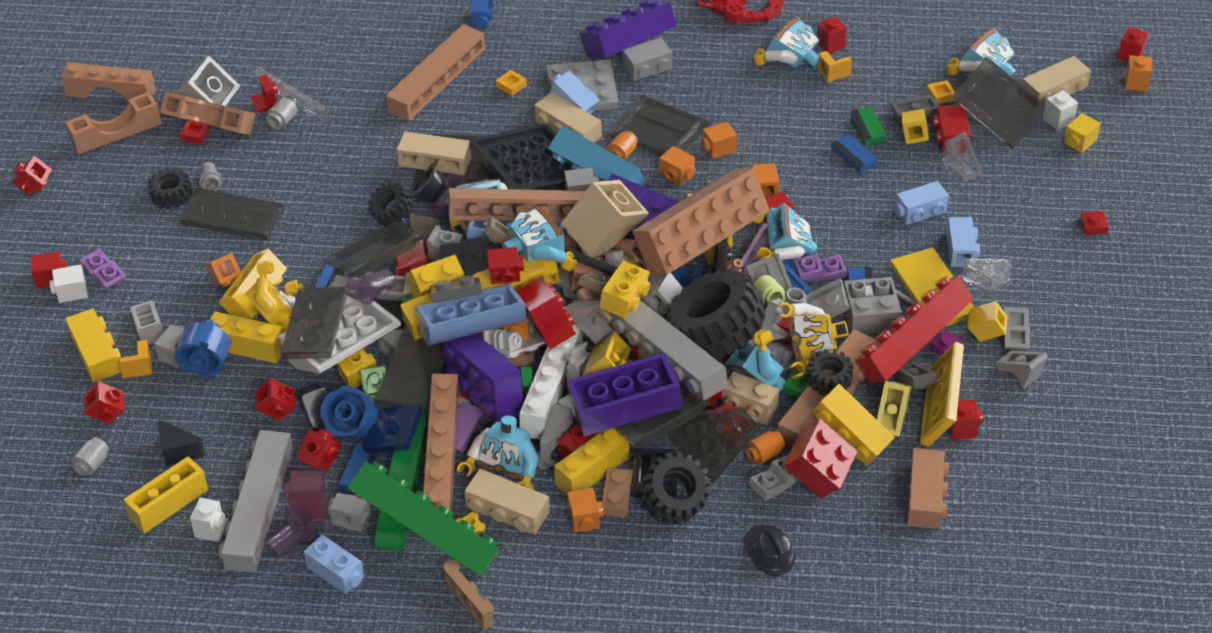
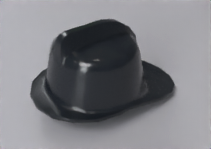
[408,161,449,202]
[744,525,796,576]

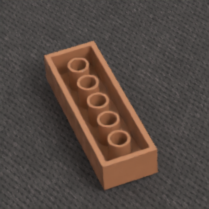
[632,168,770,275]

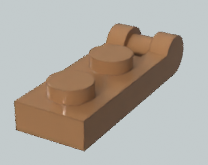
[444,559,494,631]

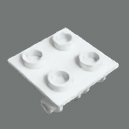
[482,329,545,358]

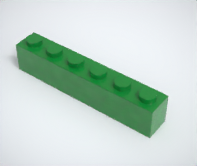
[347,461,500,578]

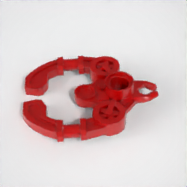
[696,0,784,23]

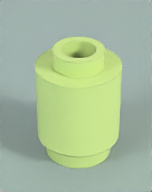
[754,275,785,306]

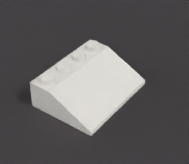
[278,289,401,374]

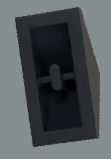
[157,420,205,466]

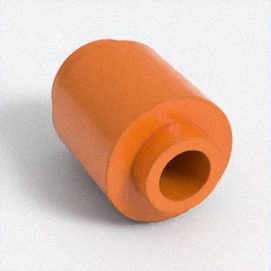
[606,131,637,160]
[746,431,785,464]

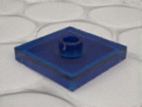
[362,404,424,454]

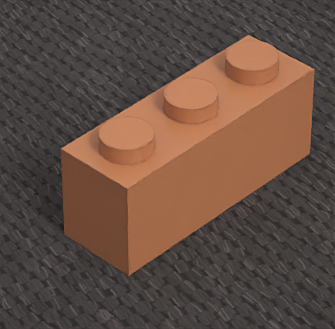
[907,448,949,529]

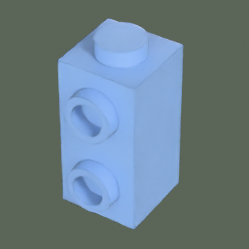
[549,71,600,114]
[894,181,949,225]
[946,217,980,267]
[304,535,364,594]

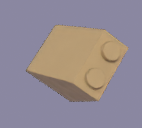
[561,180,649,257]

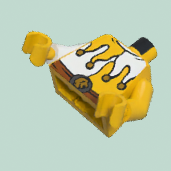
[245,260,304,332]
[776,302,848,379]

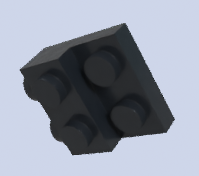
[440,236,494,276]

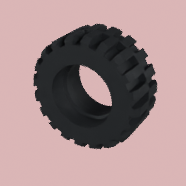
[667,269,766,360]

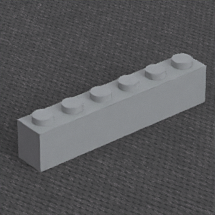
[612,300,728,401]
[219,430,293,573]

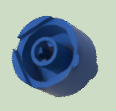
[175,320,232,378]
[320,386,379,442]

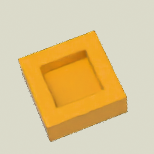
[496,70,527,96]
[926,80,956,104]

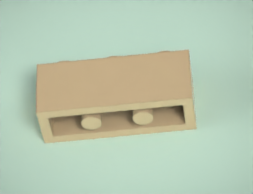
[1020,56,1091,110]
[534,92,602,143]
[397,131,471,175]
[465,469,550,535]

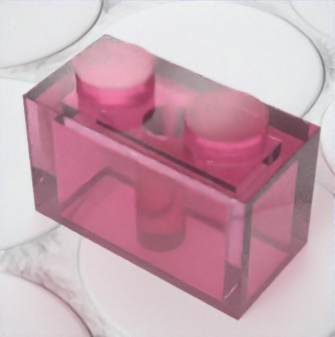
[285,471,328,524]

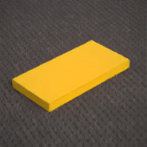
[890,247,975,326]
[920,342,964,447]

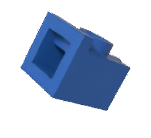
[470,0,494,28]

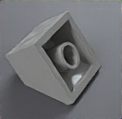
[174,56,240,106]

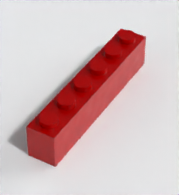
[855,275,974,385]

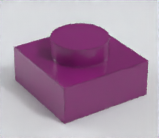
[930,330,965,356]

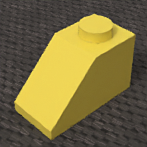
[877,380,912,437]

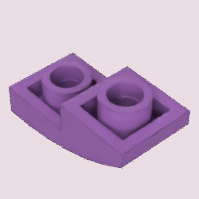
[80,249,126,289]
[794,254,847,281]
[456,402,486,454]

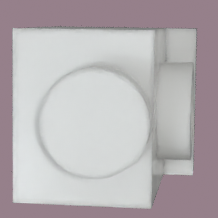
[190,498,229,542]

